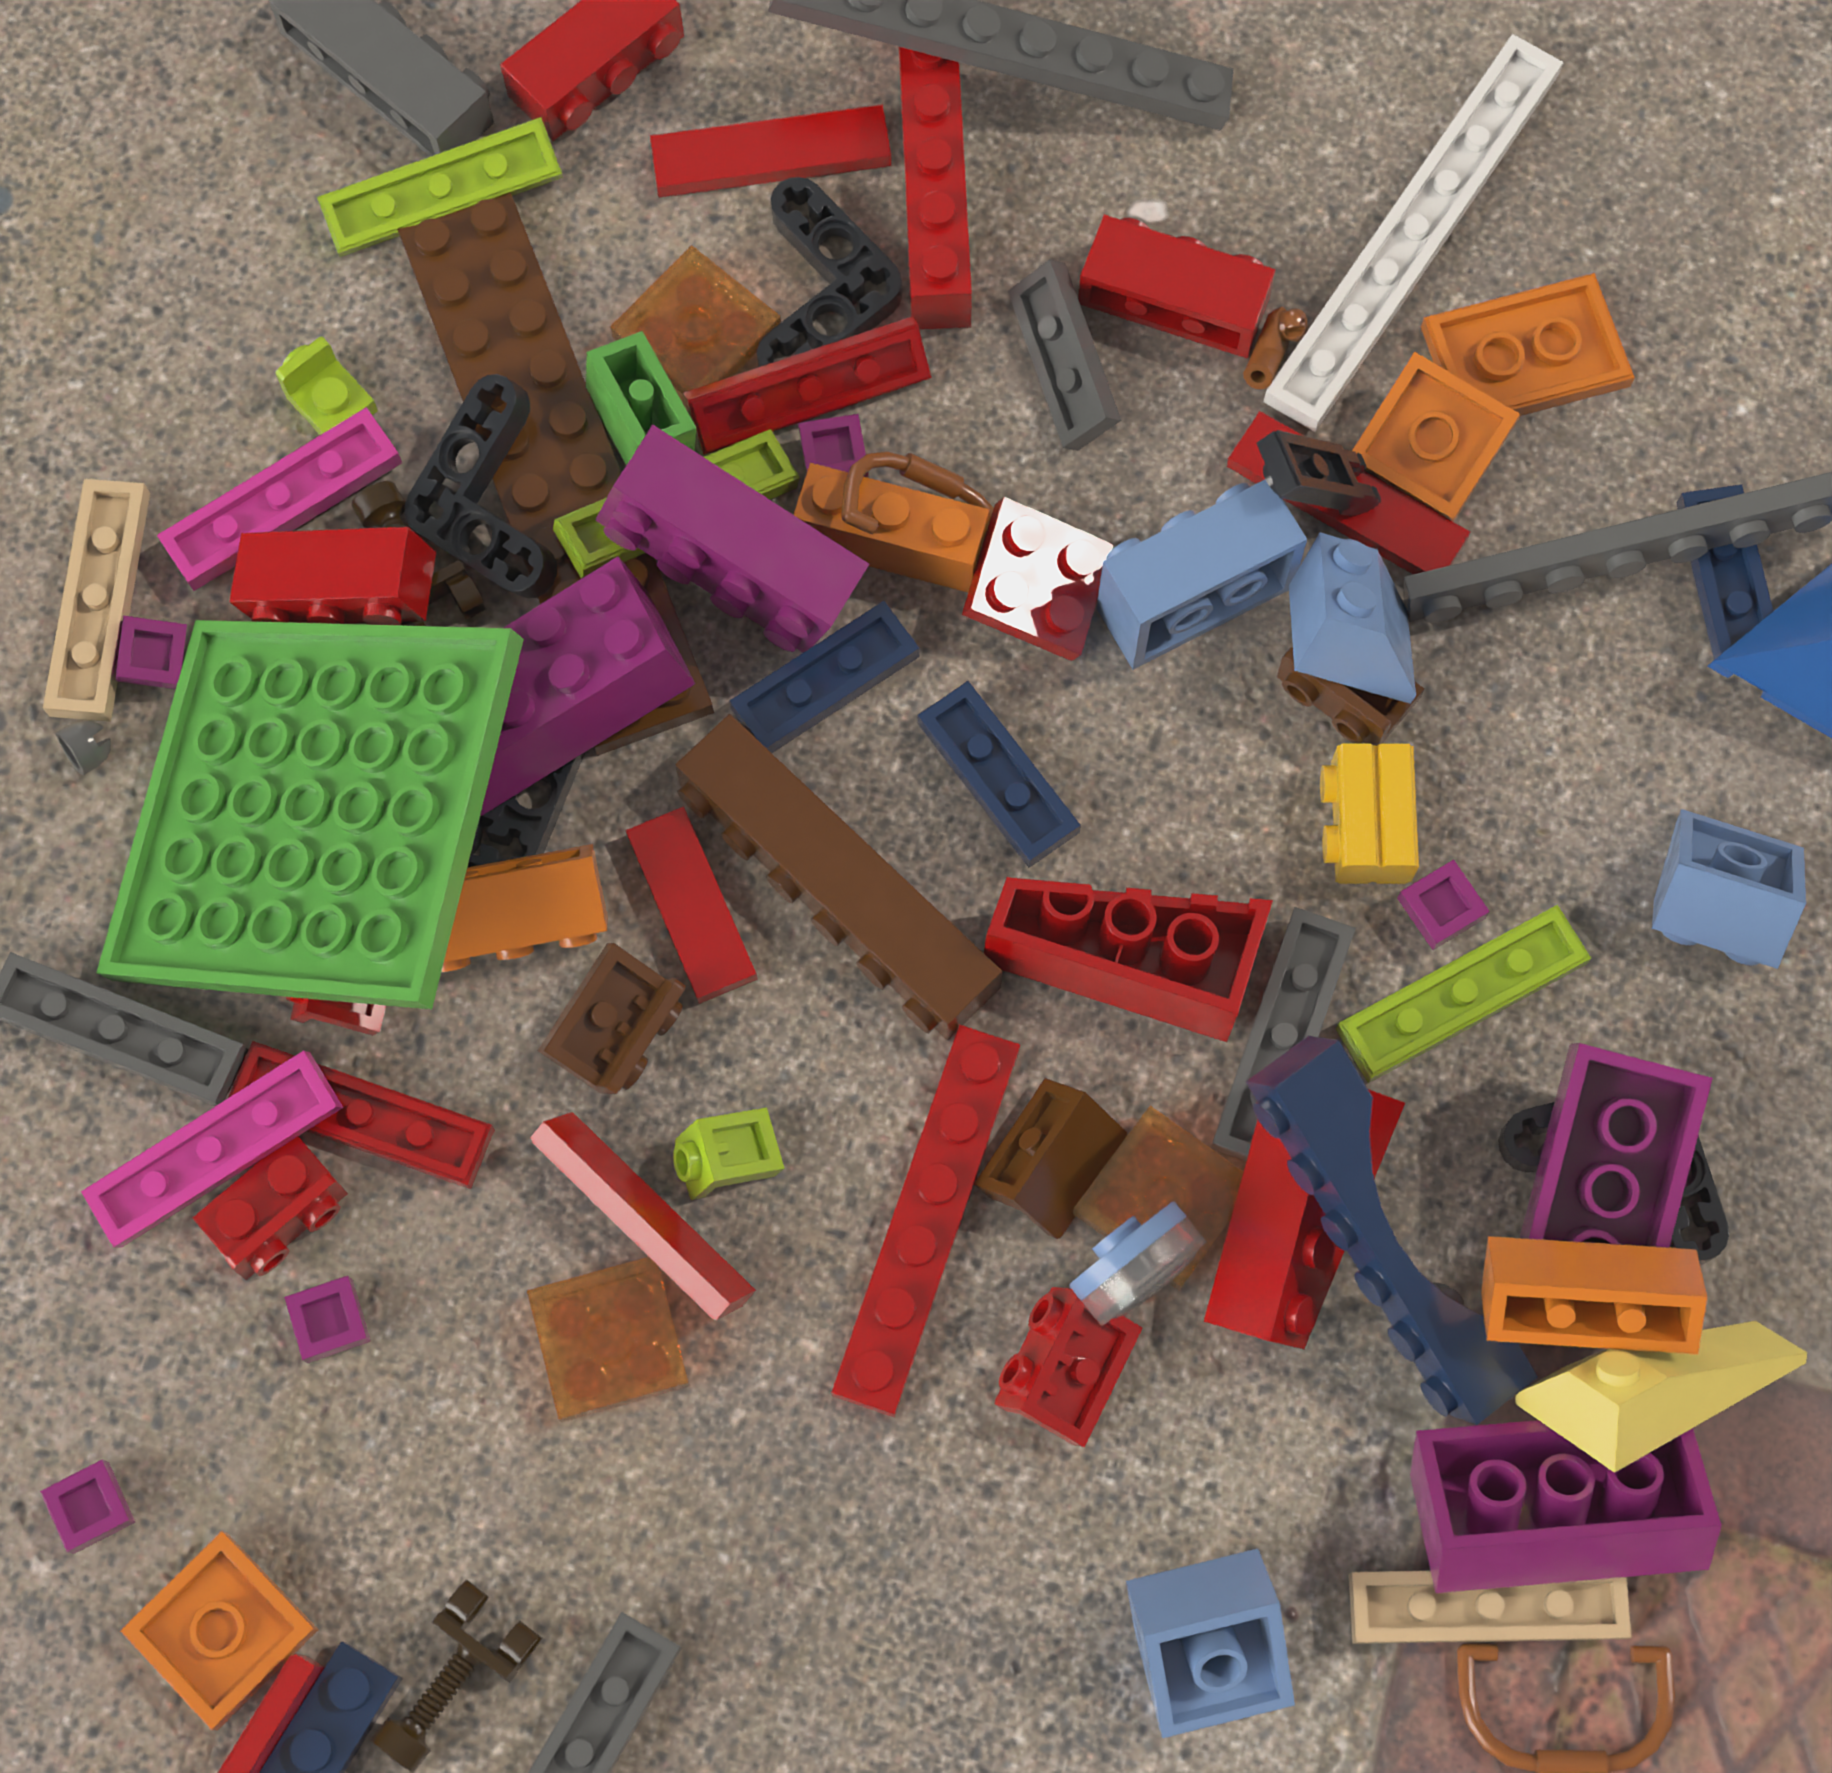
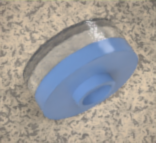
[1069,1201,1207,1327]

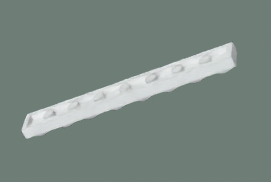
[1264,34,1563,432]

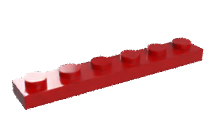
[831,1024,1021,1418]

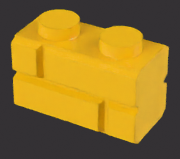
[1320,743,1419,884]

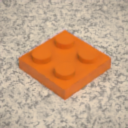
[1352,351,1520,522]
[120,1531,319,1731]

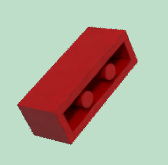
[500,0,685,141]
[1078,214,1276,359]
[229,527,436,625]

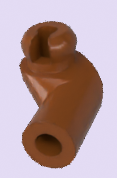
[1243,306,1308,390]

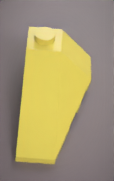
[1515,1321,1807,1472]

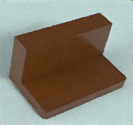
[974,1078,1127,1239]

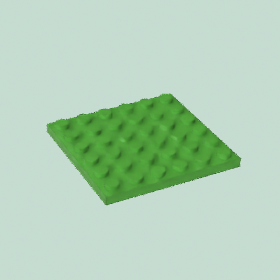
[96,620,524,1010]

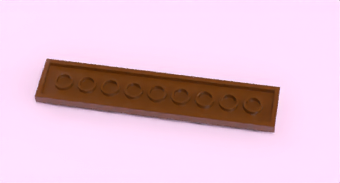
[398,193,714,756]

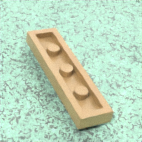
[43,479,150,722]
[1349,1571,1631,1644]

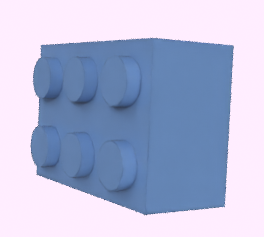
[1097,480,1307,670]

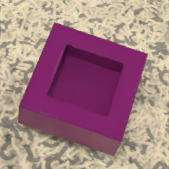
[798,413,869,478]
[115,615,187,689]
[1397,859,1490,950]
[284,1275,371,1364]
[40,1459,136,1554]

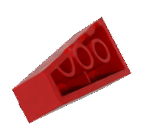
[984,877,1273,1042]
[1204,1089,1405,1350]

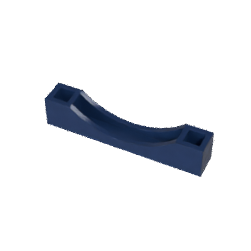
[1246,1036,1538,1425]

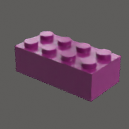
[595,424,869,653]
[480,556,696,816]
[1520,1043,1713,1248]
[1410,1420,1722,1594]

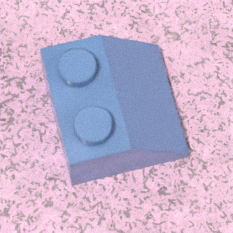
[1289,533,1416,704]
[1652,809,1806,969]
[1126,1549,1295,1738]

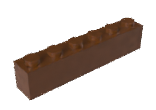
[675,713,1002,1041]

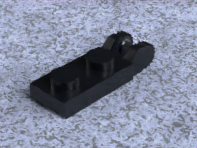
[1256,430,1381,517]

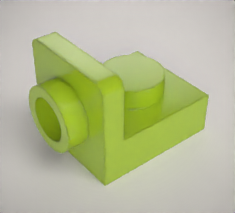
[275,336,378,435]
[673,1107,785,1200]

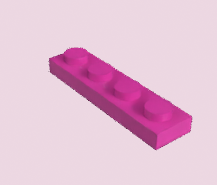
[157,407,402,591]
[81,1051,343,1248]

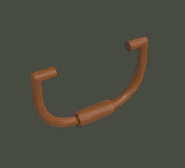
[841,451,994,534]
[1457,1643,1675,1773]

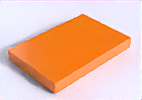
[1421,273,1635,416]

